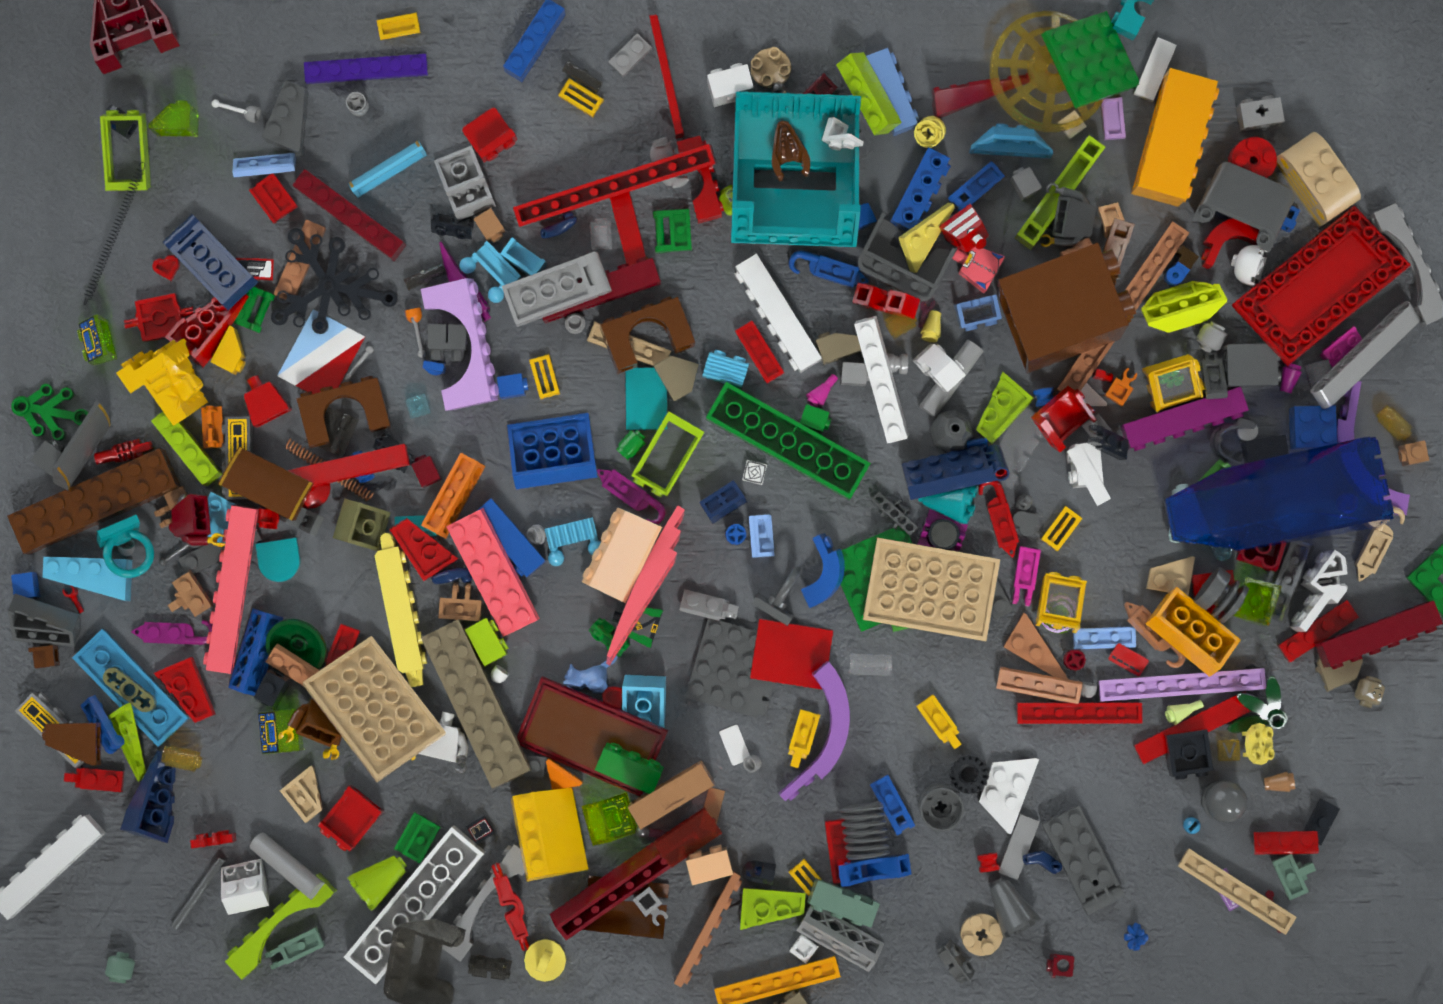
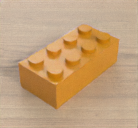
[1145,587,1241,677]

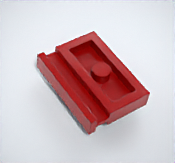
[249,173,298,224]

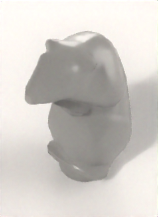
[650,137,689,188]

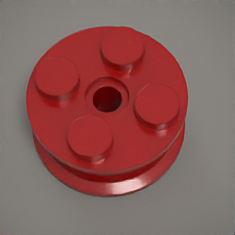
[1228,137,1277,178]

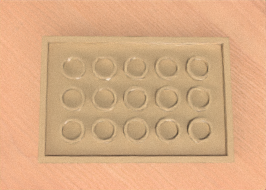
[863,538,1000,641]
[303,636,446,782]

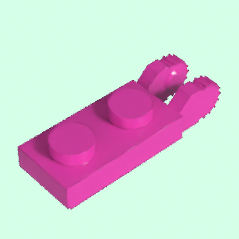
[1012,546,1041,607]

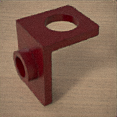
[1046,954,1074,978]

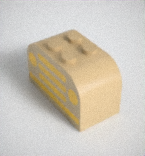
[1276,132,1361,228]

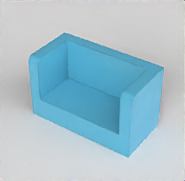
[500,237,547,276]

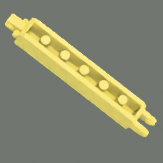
[375,533,428,687]

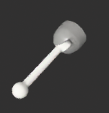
[212,99,261,123]

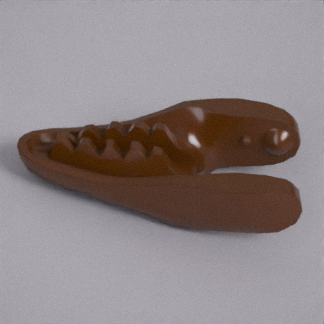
[772,121,810,181]

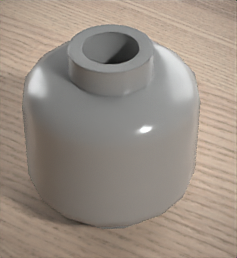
[1196,321,1227,353]

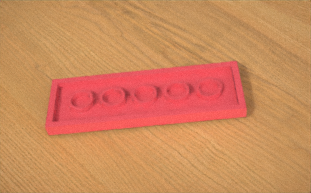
[446,508,540,637]

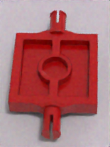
[124,293,195,342]

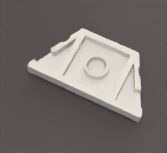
[978,758,1039,834]

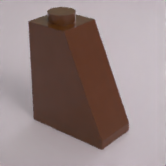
[42,722,101,765]

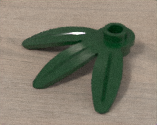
[1227,676,1287,733]

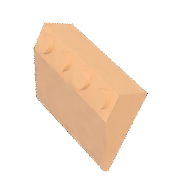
[582,508,662,603]

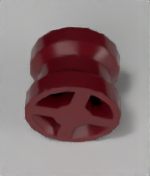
[1063,650,1086,670]

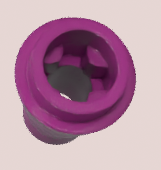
[1280,364,1302,394]

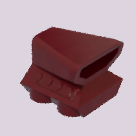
[1234,520,1288,572]

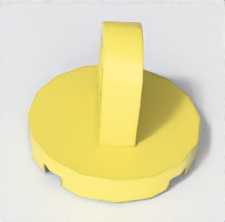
[524,939,566,982]

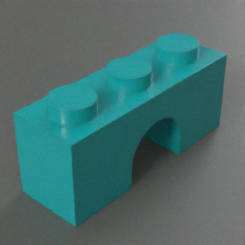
[1111,0,1154,41]

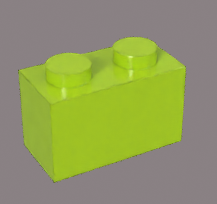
[465,618,509,666]

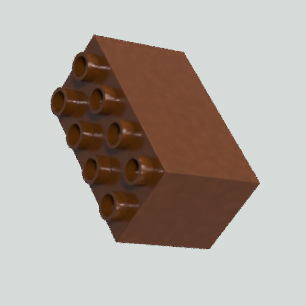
[998,243,1136,374]

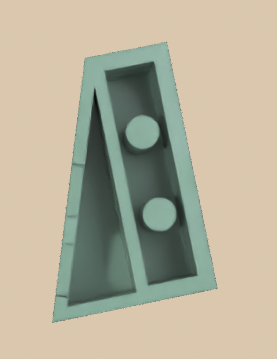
[807,878,880,928]

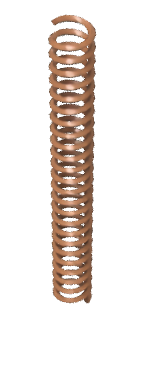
[286,438,374,501]

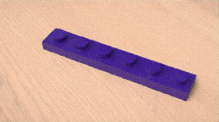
[304,54,428,84]

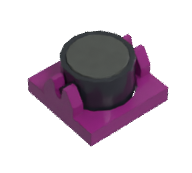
[917,509,969,552]

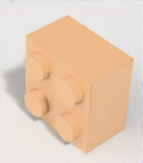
[686,845,733,885]

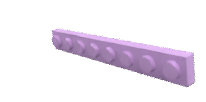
[1098,668,1266,701]

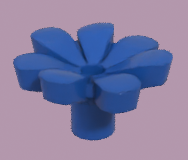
[1124,923,1148,951]

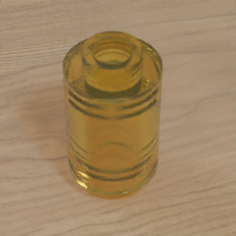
[1376,405,1413,441]
[161,745,202,772]

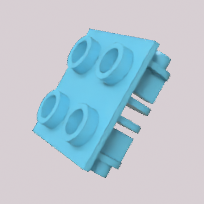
[208,492,236,544]

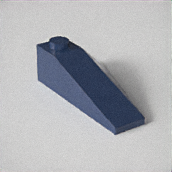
[120,751,176,843]

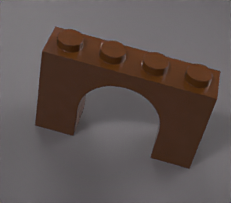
[600,297,695,374]
[296,376,391,449]

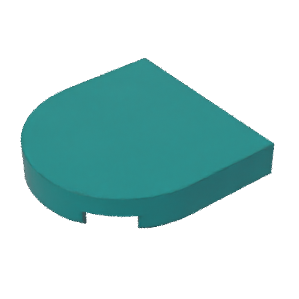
[255,538,301,582]

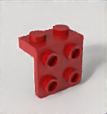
[462,108,518,163]

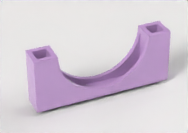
[421,278,499,411]

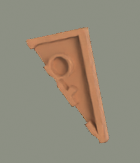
[1003,613,1068,679]

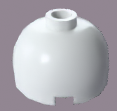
[1231,245,1268,287]

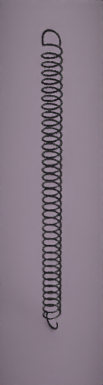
[84,162,145,305]

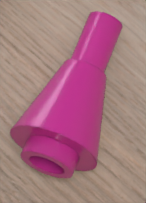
[806,374,838,408]

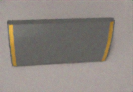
[53,401,111,490]

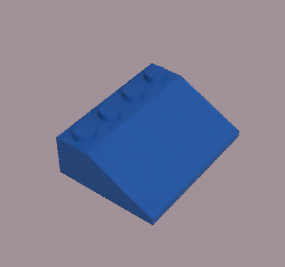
[507,413,598,489]

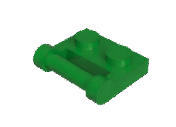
[653,209,692,253]
[234,287,275,333]

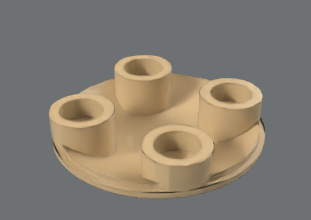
[750,47,791,88]

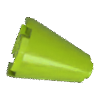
[347,856,407,911]

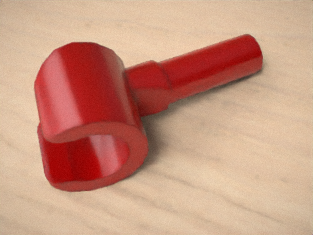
[62,585,84,613]

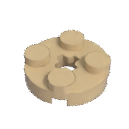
[960,913,1003,956]

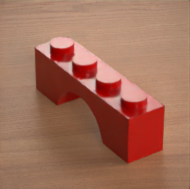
[677,136,724,224]

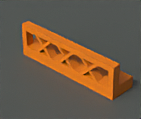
[421,453,486,538]

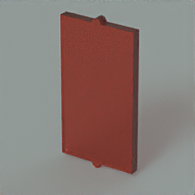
[653,807,722,868]

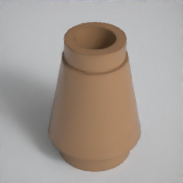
[1264,771,1295,792]

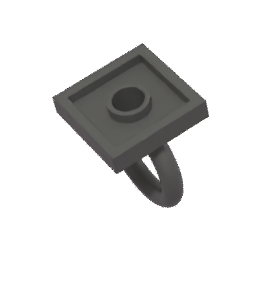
[752,566,801,626]

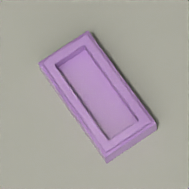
[1101,97,1126,140]

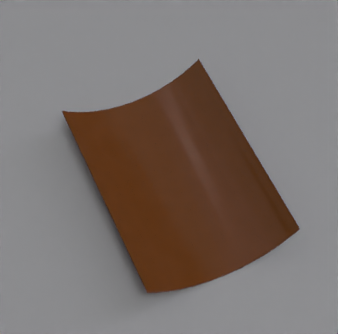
[582,875,669,939]

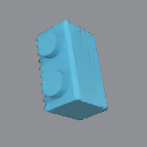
[702,350,749,389]

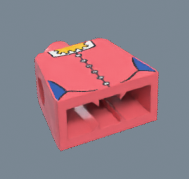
[952,247,1005,293]

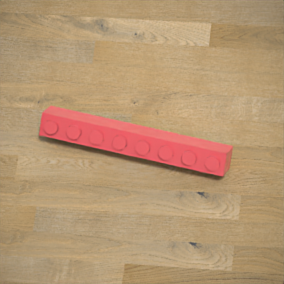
[203,505,259,674]

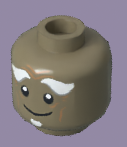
[1354,676,1385,708]

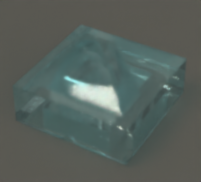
[405,393,431,419]

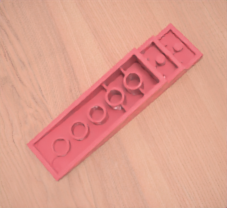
[606,506,685,666]

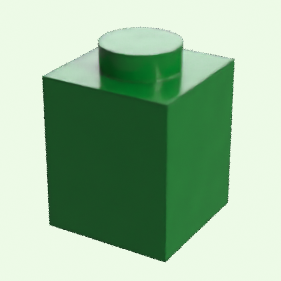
[800,404,832,433]

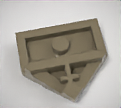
[653,356,699,402]
[1315,657,1363,692]

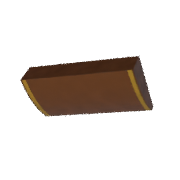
[218,447,314,521]

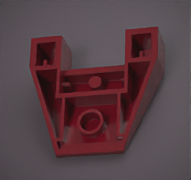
[90,0,180,75]

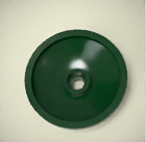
[266,619,327,669]

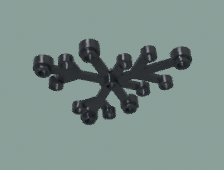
[271,228,398,334]

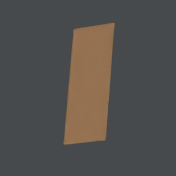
[699,788,725,831]

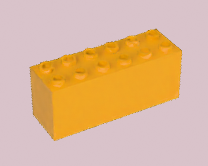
[1131,68,1219,207]

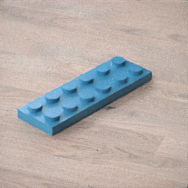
[72,629,190,747]

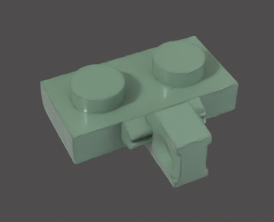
[1271,854,1316,900]

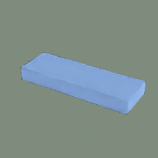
[232,153,296,177]
[1072,627,1136,649]

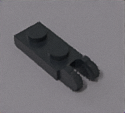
[1088,425,1129,460]

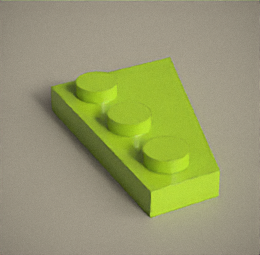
[976,372,1034,445]
[740,888,806,930]

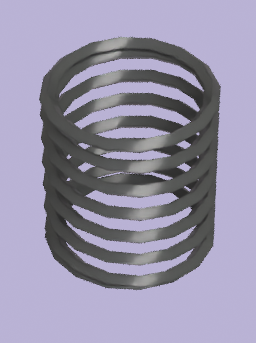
[839,802,891,860]

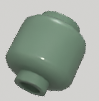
[105,952,135,983]

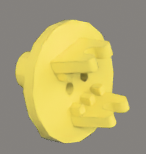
[1242,723,1275,765]

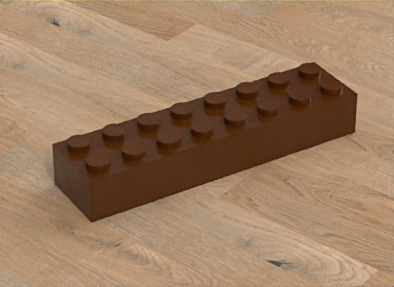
[7,448,181,555]

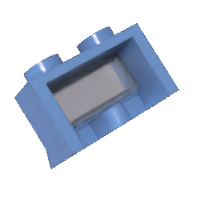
[954,295,1002,331]

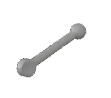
[344,346,374,382]

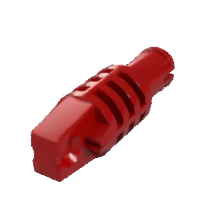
[94,439,153,465]

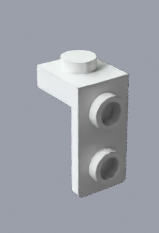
[822,117,864,150]

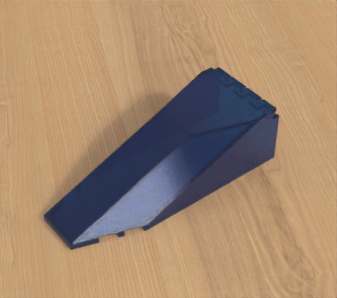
[1164,437,1394,551]

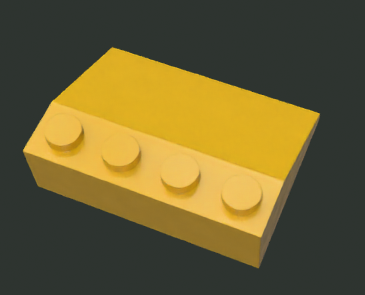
[511,788,588,882]

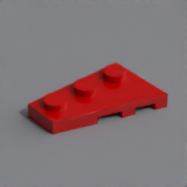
[389,518,458,581]
[154,657,216,723]

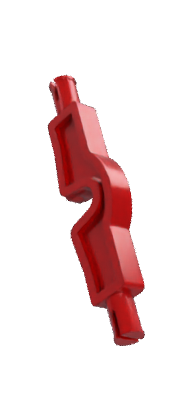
[491,863,530,951]

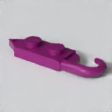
[597,469,666,525]
[131,620,213,645]

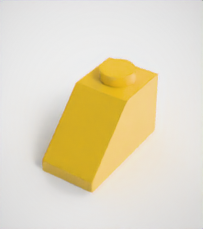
[210,325,246,375]

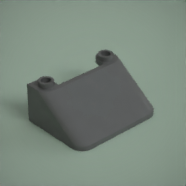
[1193,162,1295,252]

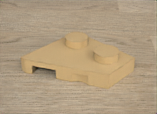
[1146,557,1195,595]
[280,765,323,823]

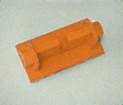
[201,406,224,449]

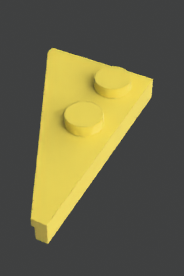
[898,203,955,273]

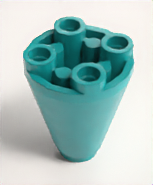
[918,485,978,524]

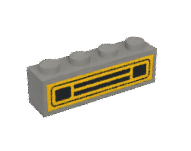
[15,692,85,768]

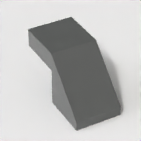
[279,507,324,536]

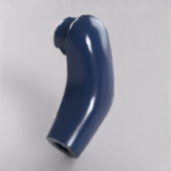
[540,211,577,239]
[431,568,472,585]
[1023,851,1062,874]

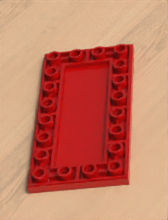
[1232,205,1411,366]

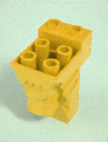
[116,338,208,426]

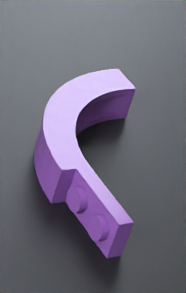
[1334,381,1410,516]
[778,661,850,801]

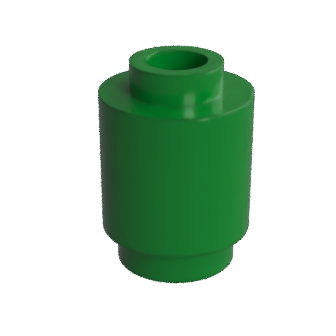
[616,430,646,460]

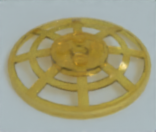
[990,11,1104,132]

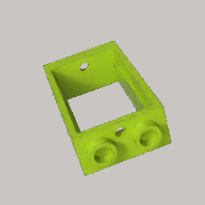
[100,110,151,191]
[631,411,704,497]

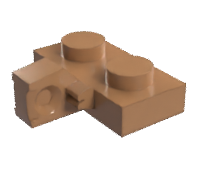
[168,570,214,617]

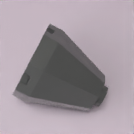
[929,410,974,453]

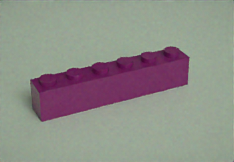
[1120,387,1249,452]

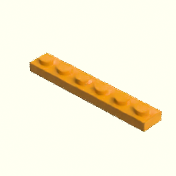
[714,956,841,1004]

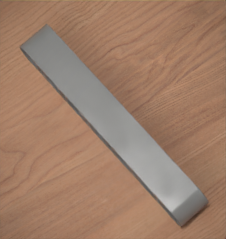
[1311,301,1420,409]

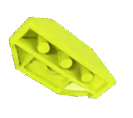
[1141,281,1227,333]

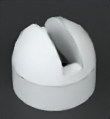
[491,665,509,683]

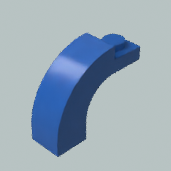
[801,533,845,608]
[838,854,912,887]

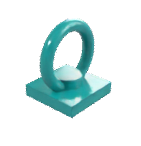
[97,515,154,578]

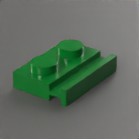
[394,812,441,864]

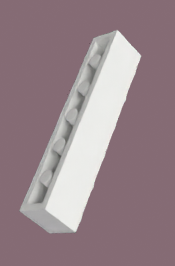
[734,254,822,373]
[854,316,909,444]
[0,814,106,920]

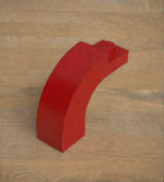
[1201,218,1260,269]

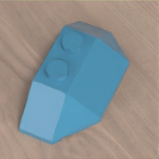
[969,124,1053,159]

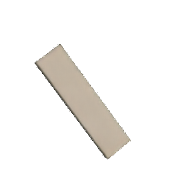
[587,321,671,366]

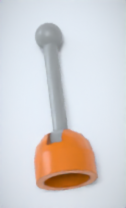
[405,308,426,358]

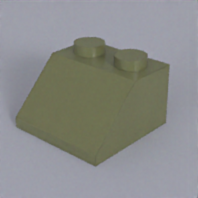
[333,498,391,551]

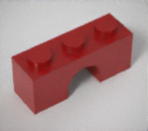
[852,283,920,319]

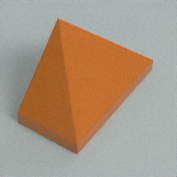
[546,758,584,790]

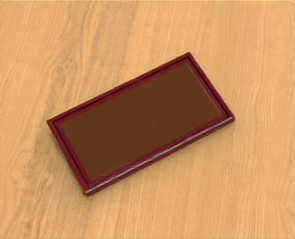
[517,676,668,797]

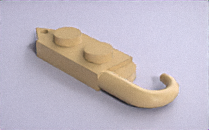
[1355,506,1405,582]

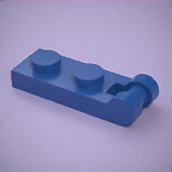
[948,161,1005,211]
[80,695,124,754]
[870,774,915,836]

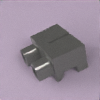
[428,324,468,363]

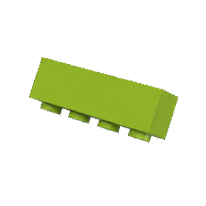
[836,52,902,135]
[151,412,223,487]

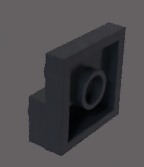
[1165,729,1214,780]

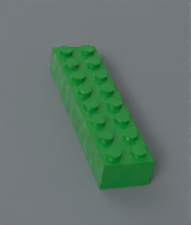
[706,382,871,500]

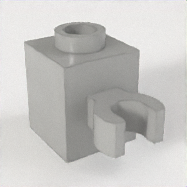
[633,887,668,926]

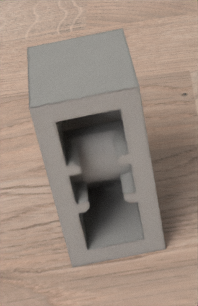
[1236,95,1285,132]

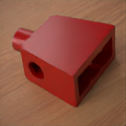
[244,375,292,428]

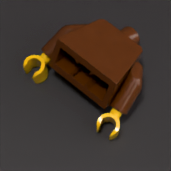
[278,699,342,760]

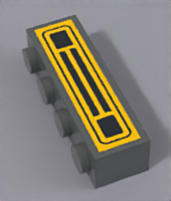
[222,416,254,501]

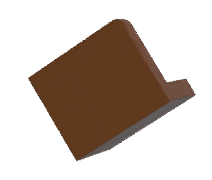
[28,645,60,669]

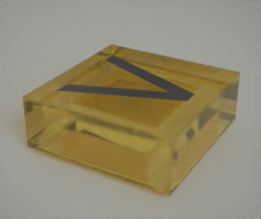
[1217,739,1240,761]

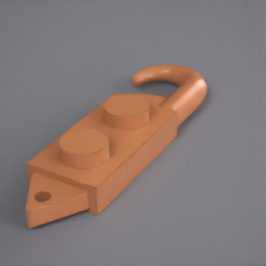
[1124,602,1186,668]

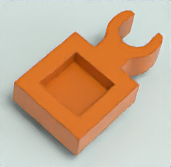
[1104,368,1137,406]

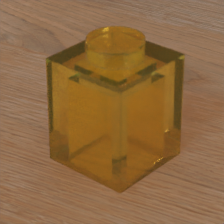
[884,315,917,340]

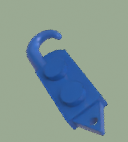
[789,250,869,288]

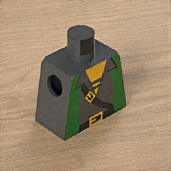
[612,608,663,648]

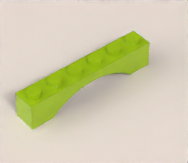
[1014,135,1105,250]
[225,873,337,980]

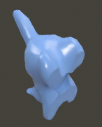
[563,655,618,694]

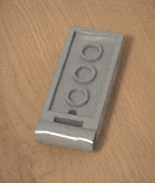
[502,252,612,327]

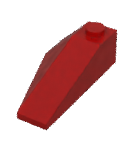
[165,294,249,368]

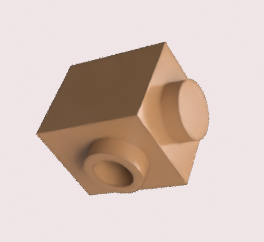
[1398,440,1429,467]

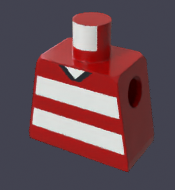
[939,204,989,252]

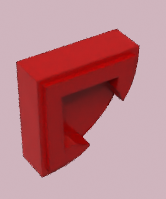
[1092,369,1114,383]

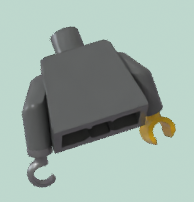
[1040,183,1102,247]

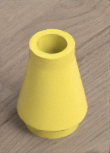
[921,310,941,342]

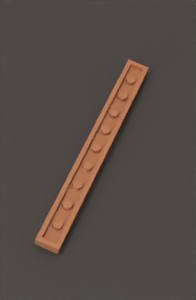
[1057,221,1189,392]

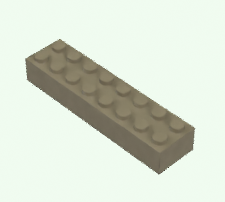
[421,619,532,789]

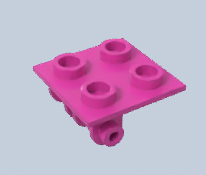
[1320,326,1362,368]

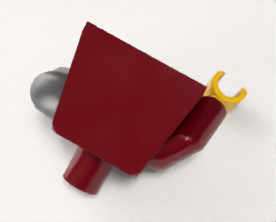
[169,494,225,547]

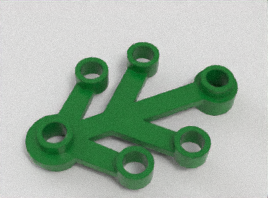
[11,384,89,441]

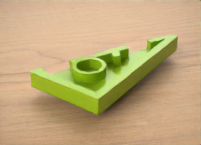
[107,703,146,782]

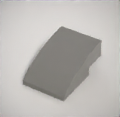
[434,145,496,221]

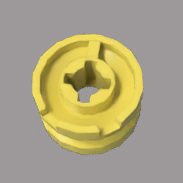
[914,116,946,148]

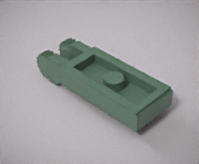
[265,927,326,970]

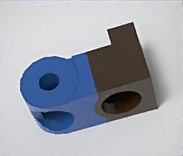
[1164,245,1199,286]

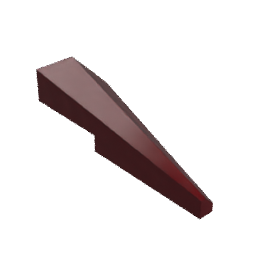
[932,73,1031,118]

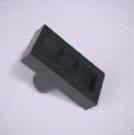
[1303,799,1340,845]

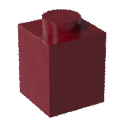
[411,455,442,488]

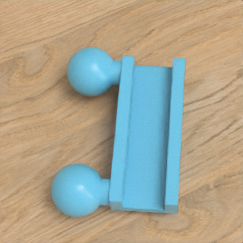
[460,241,521,303]
[545,517,601,566]

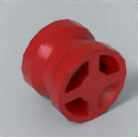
[977,852,1000,873]

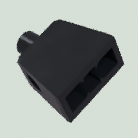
[254,667,292,711]

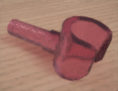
[918,300,935,328]

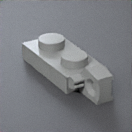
[679,589,739,621]

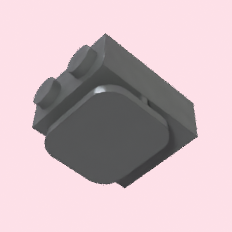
[1223,344,1281,388]

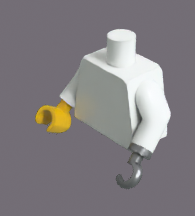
[411,711,469,773]

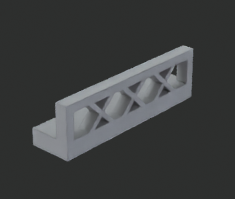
[796,904,884,972]

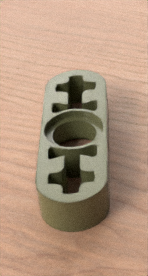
[103,668,157,712]

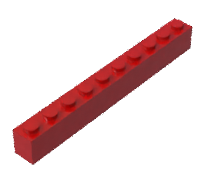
[513,144,717,227]

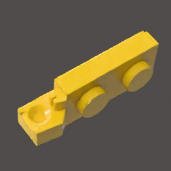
[916,694,962,749]
[788,709,820,768]

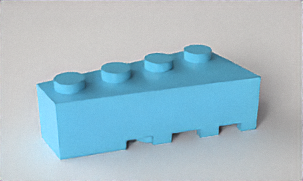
[43,557,133,601]

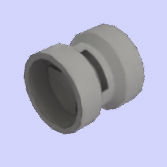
[346,92,369,116]
[887,353,908,375]

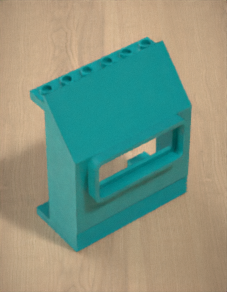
[731,91,861,247]

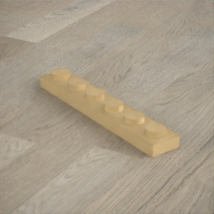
[1177,849,1297,935]

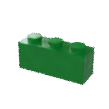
[595,742,664,794]

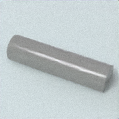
[919,340,983,418]
[250,832,325,900]

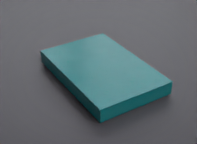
[626,368,668,430]

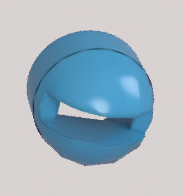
[1183,817,1201,834]

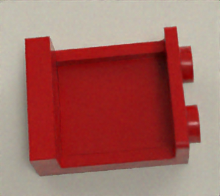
[1031,386,1097,452]
[318,785,384,851]

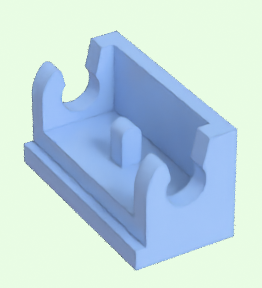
[749,515,775,558]

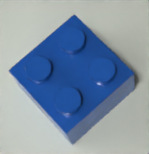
[1289,405,1337,450]

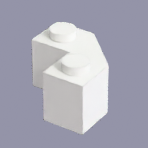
[912,344,966,392]

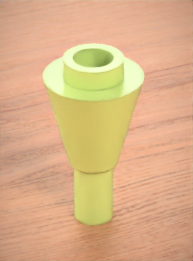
[1165,700,1204,725]

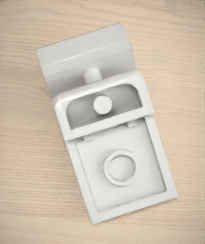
[1290,550,1348,632]

